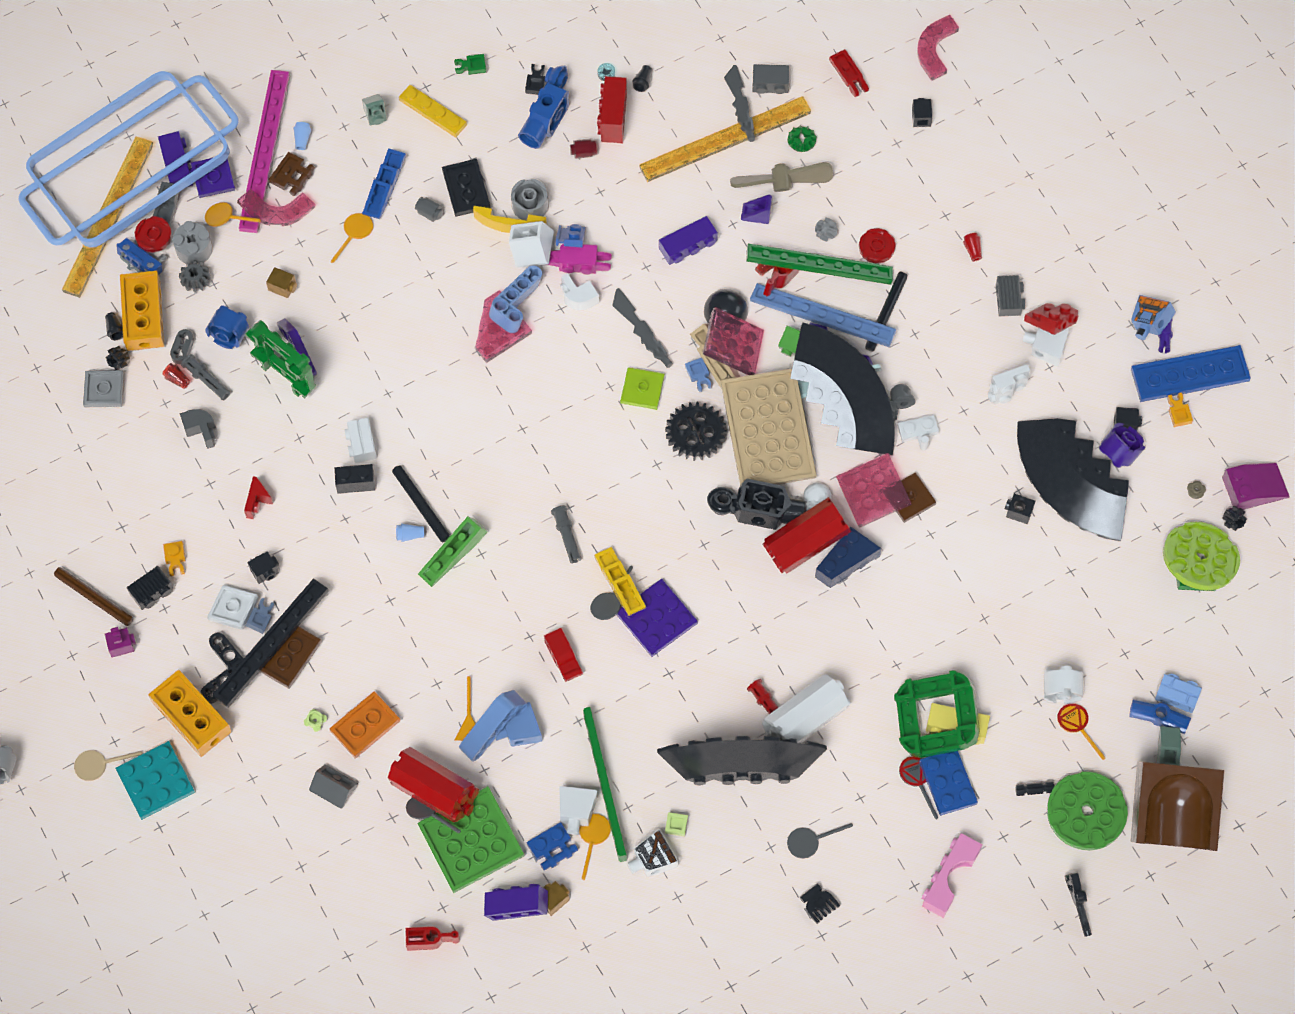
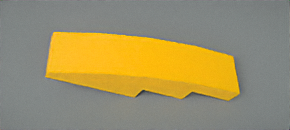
[594,547,646,616]

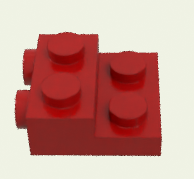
[1024,303,1079,335]

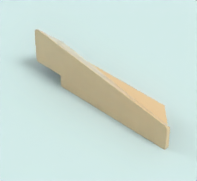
[690,324,741,389]

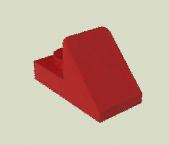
[244,476,273,519]

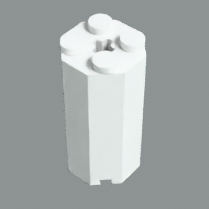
[762,674,851,743]

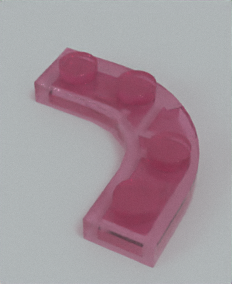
[917,15,959,81]
[237,189,316,226]

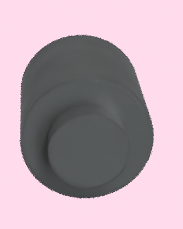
[415,197,443,222]

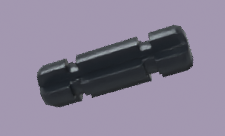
[1015,781,1055,796]

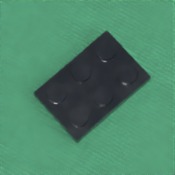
[442,158,491,217]

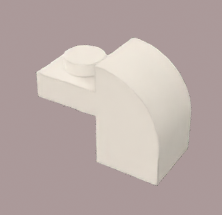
[560,273,599,311]

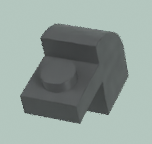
[179,409,216,449]

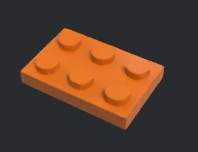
[329,691,400,759]

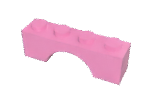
[921,833,983,918]

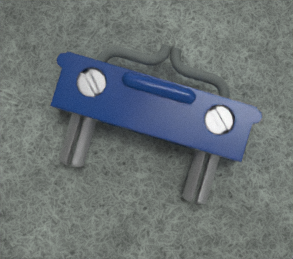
[116,238,167,275]

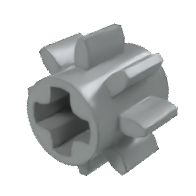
[815,217,838,242]

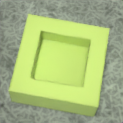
[665,812,688,837]

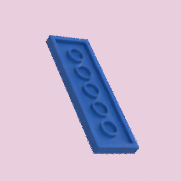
[1131,345,1251,402]

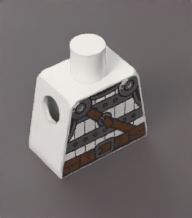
[627,829,678,877]

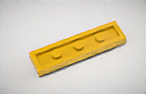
[399,85,467,138]

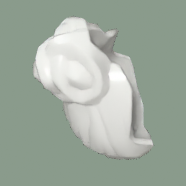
[803,483,832,512]

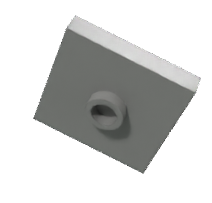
[83,370,124,408]

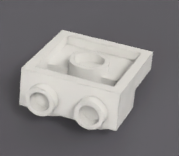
[987,364,1030,405]

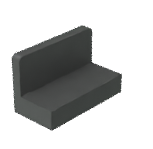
[309,764,358,809]

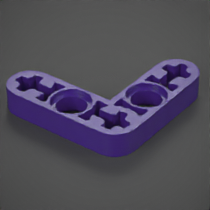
[277,318,317,376]

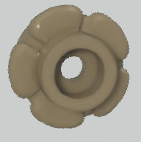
[1187,481,1206,499]

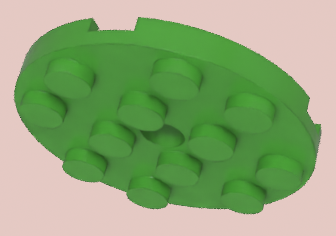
[1047,772,1128,851]

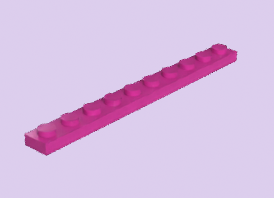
[239,70,290,233]

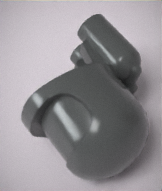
[890,384,916,421]

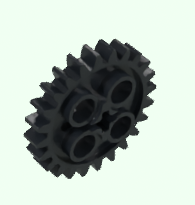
[665,401,727,461]

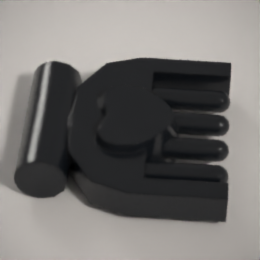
[799,884,841,924]

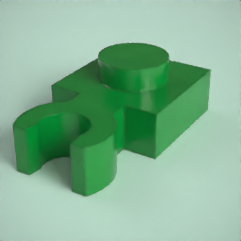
[454,54,486,75]

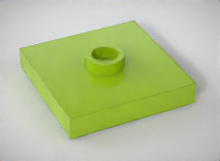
[620,367,665,410]

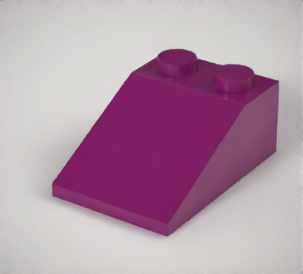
[1222,463,1290,510]

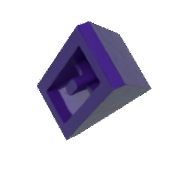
[741,194,772,224]

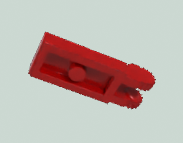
[829,49,869,97]

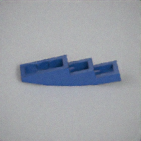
[362,148,406,220]

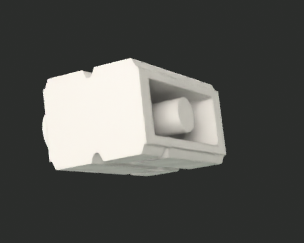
[344,418,377,463]

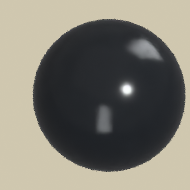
[704,289,748,331]

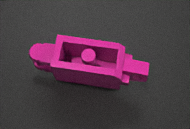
[546,244,612,275]

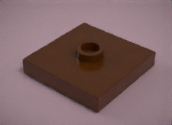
[883,472,936,523]

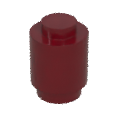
[570,139,597,159]

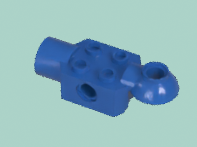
[518,65,569,149]

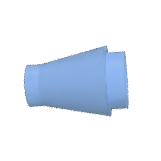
[293,122,311,150]
[396,523,424,542]

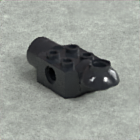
[707,479,805,530]

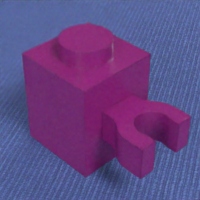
[104,627,136,658]

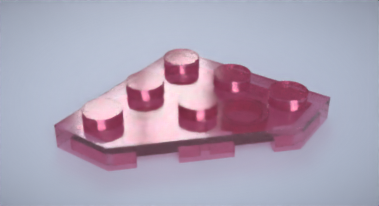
[475,290,532,363]

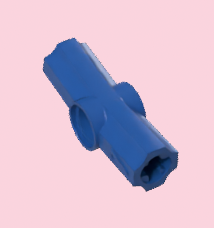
[1129,700,1191,735]

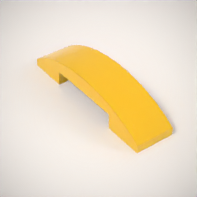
[473,206,547,233]

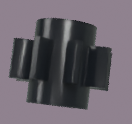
[105,346,130,370]
[1222,506,1248,531]

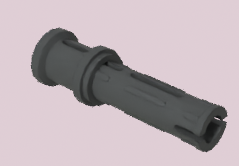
[181,354,231,401]
[551,505,582,564]

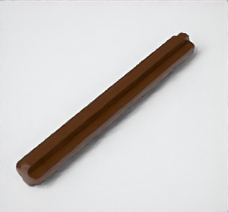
[54,567,133,626]

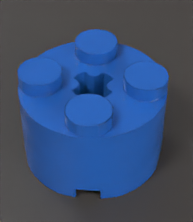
[205,305,249,349]

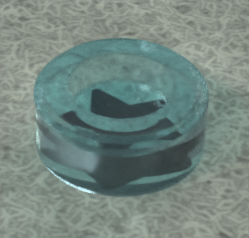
[597,63,615,81]

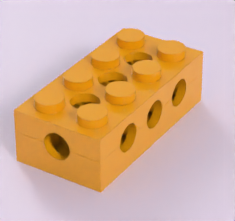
[120,271,164,351]
[148,669,231,757]

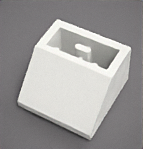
[509,221,554,268]

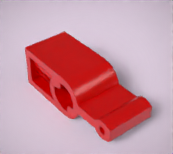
[763,266,799,297]
[544,628,583,682]
[405,927,460,951]

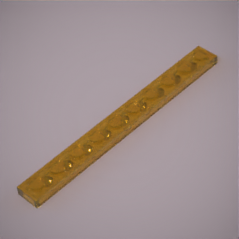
[639,96,811,182]
[62,136,153,298]

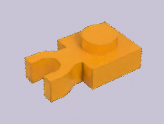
[1167,393,1193,427]
[163,541,186,576]

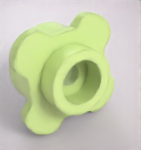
[303,709,327,732]

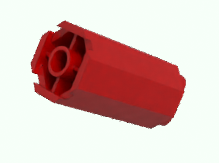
[762,497,851,574]
[387,747,479,822]

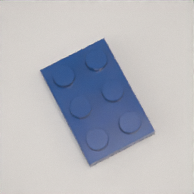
[919,751,978,816]

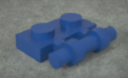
[526,822,578,871]

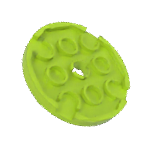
[1163,522,1240,591]

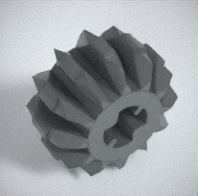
[179,260,211,293]

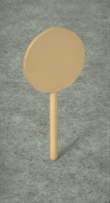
[74,750,143,781]

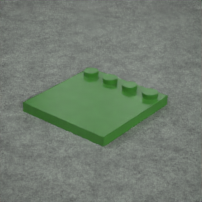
[417,786,525,894]

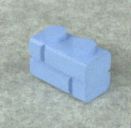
[1155,674,1202,713]

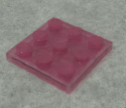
[703,307,764,376]
[836,453,912,528]

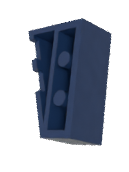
[815,526,882,588]

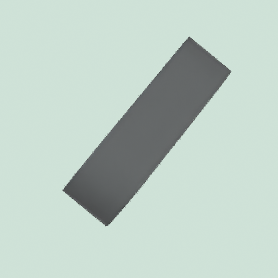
[170,329,194,365]

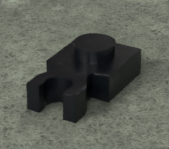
[525,64,545,95]

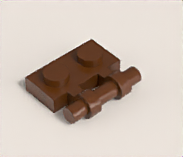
[269,151,315,196]

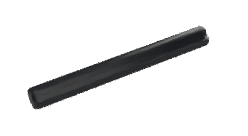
[865,271,908,352]
[392,465,450,543]

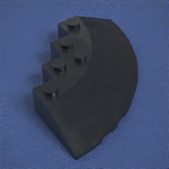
[790,322,895,456]
[1017,418,1129,542]
[657,736,827,786]

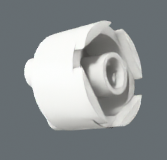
[1044,666,1084,704]

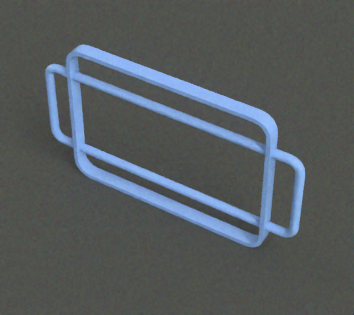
[18,71,239,248]

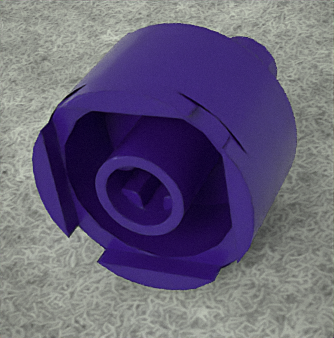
[1099,423,1146,468]

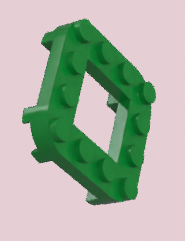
[245,320,316,399]
[894,670,979,758]

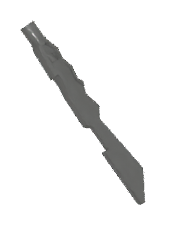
[724,65,755,142]
[612,288,673,368]

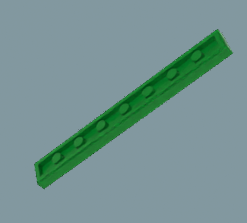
[746,243,893,285]
[583,707,627,862]

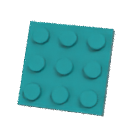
[115,741,195,820]

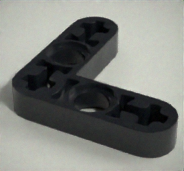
[200,632,244,704]

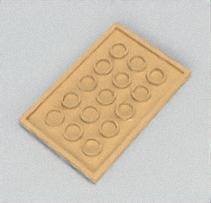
[720,369,816,486]

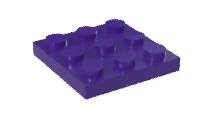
[617,579,698,657]

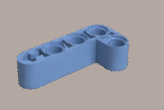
[489,266,542,333]
[459,690,528,762]

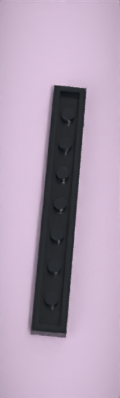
[213,578,329,708]

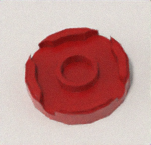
[134,216,172,253]
[858,228,896,264]

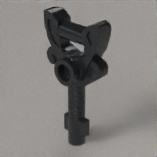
[1064,872,1092,937]

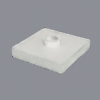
[207,585,259,630]

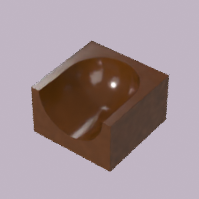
[1130,762,1224,851]

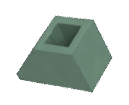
[362,94,387,126]
[1156,726,1181,766]

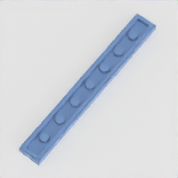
[750,283,896,348]

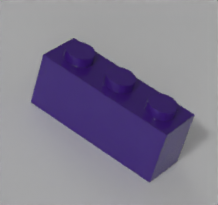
[157,131,193,188]
[658,216,718,265]
[484,884,548,921]

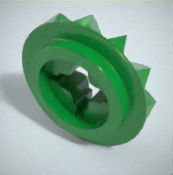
[787,125,817,152]

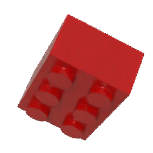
[597,76,627,144]

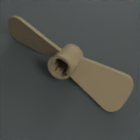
[730,162,833,192]

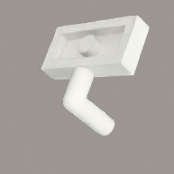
[897,415,939,451]

